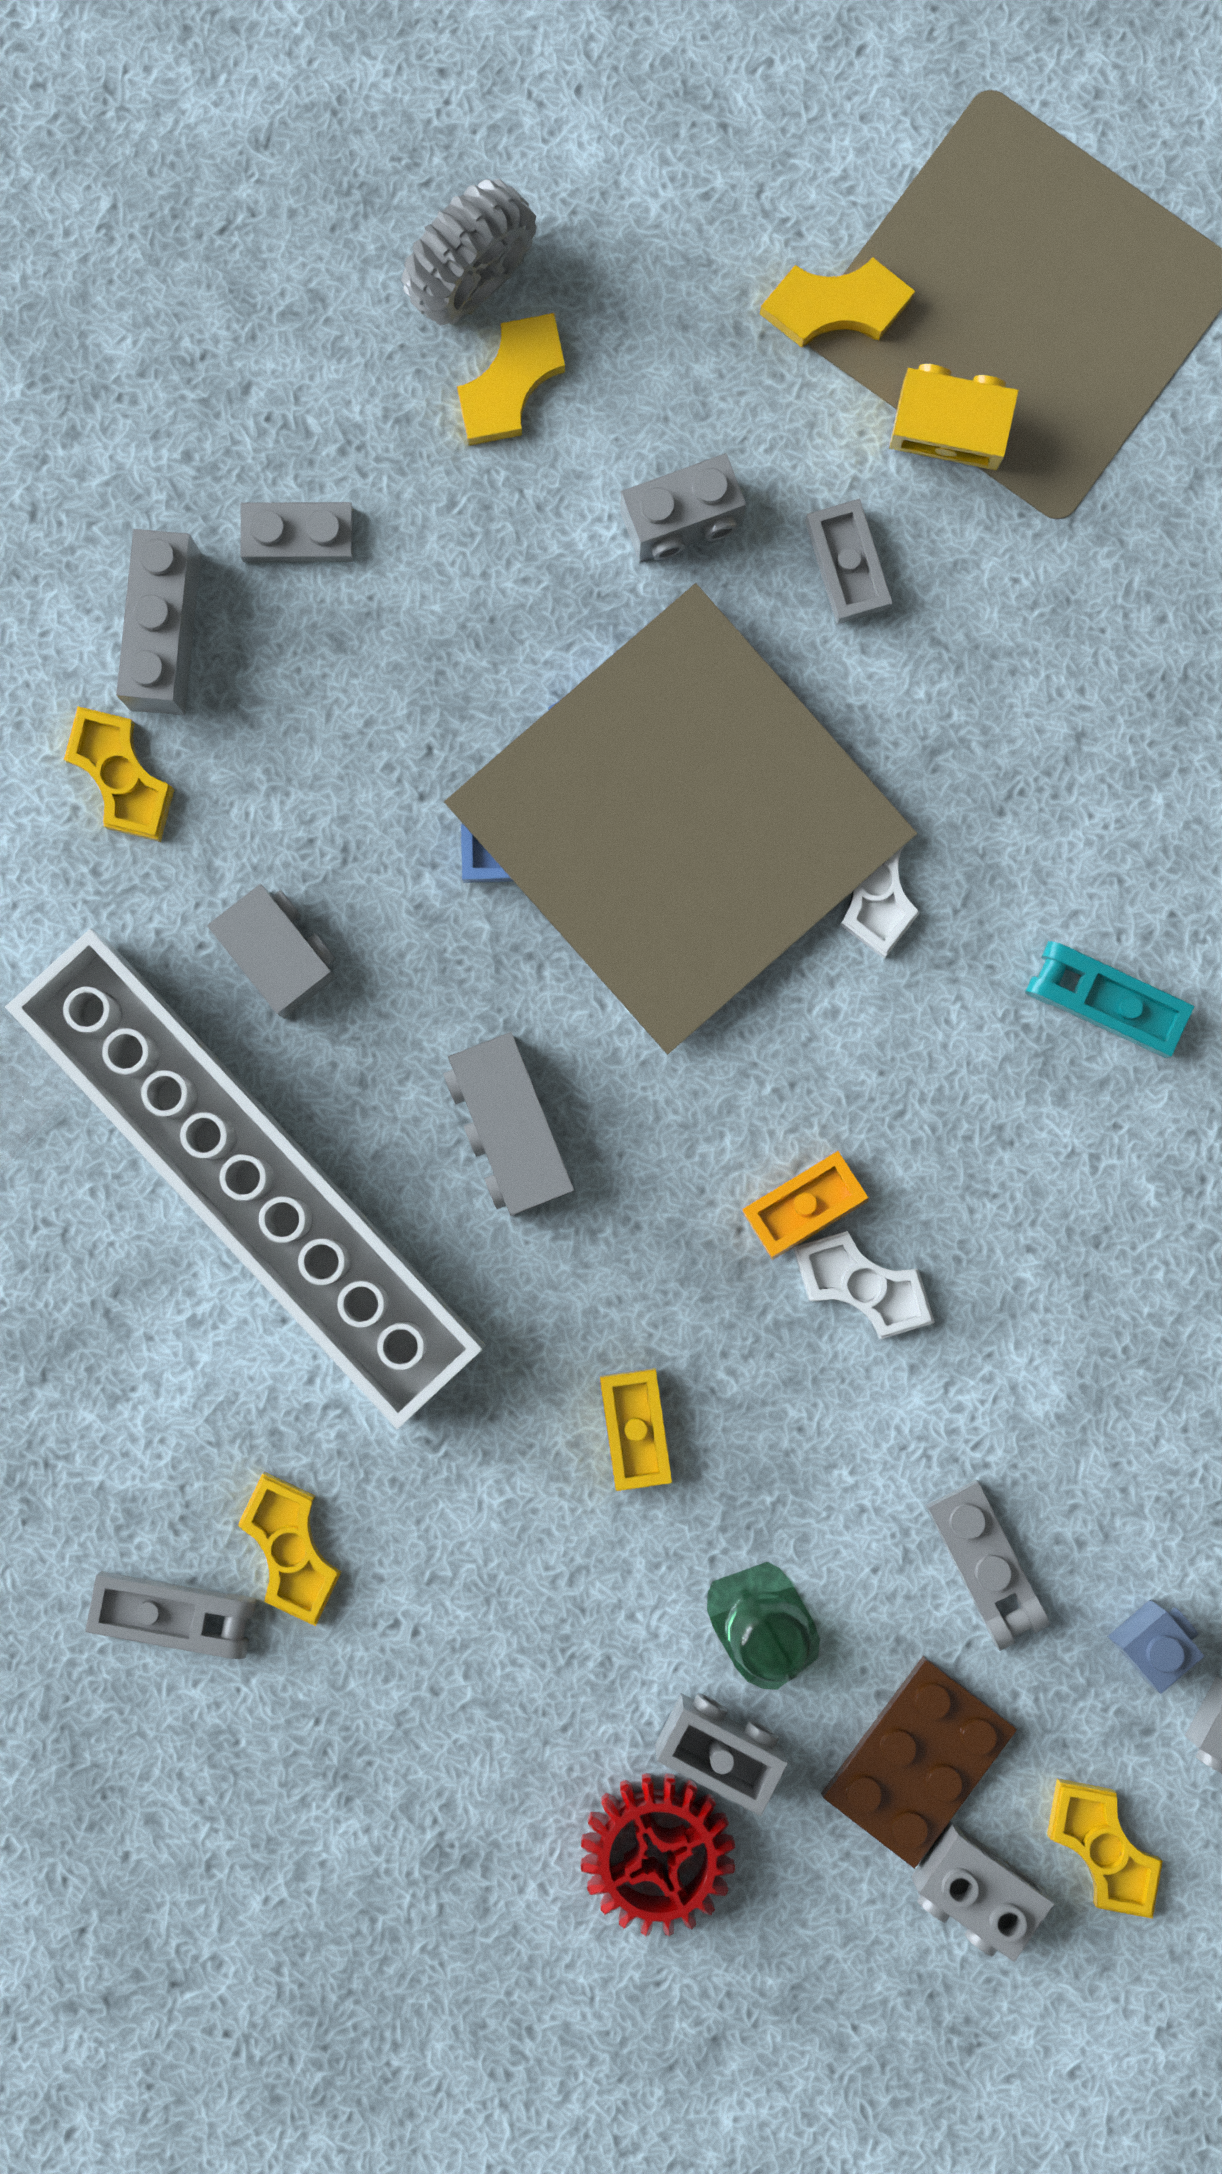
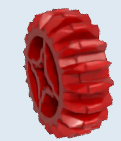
[581,1773,735,1937]

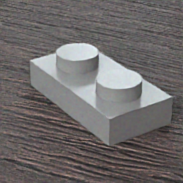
[805,499,892,625]
[240,502,353,562]

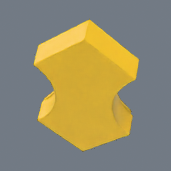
[759,257,915,348]
[457,313,565,446]
[64,706,175,842]
[238,1472,342,1626]
[1047,1778,1163,1919]

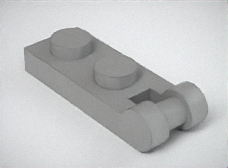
[926,1480,1051,1651]
[85,1571,257,1659]

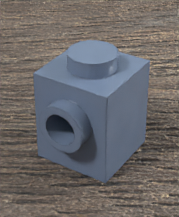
[1107,1600,1205,1694]

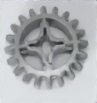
[401,179,537,326]

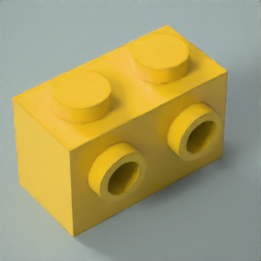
[889,364,1019,471]

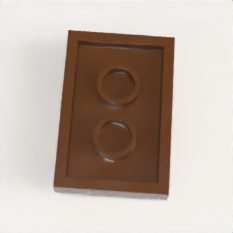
[821,1656,1017,1869]

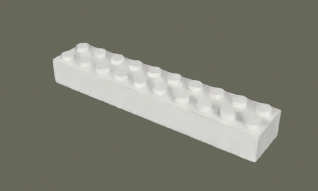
[5,929,486,1429]

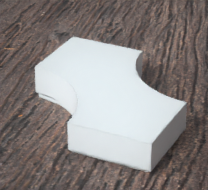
[840,846,920,958]
[793,1231,935,1339]

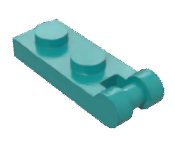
[1025,941,1195,1058]

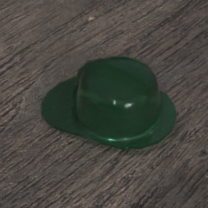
[707,1562,820,1690]

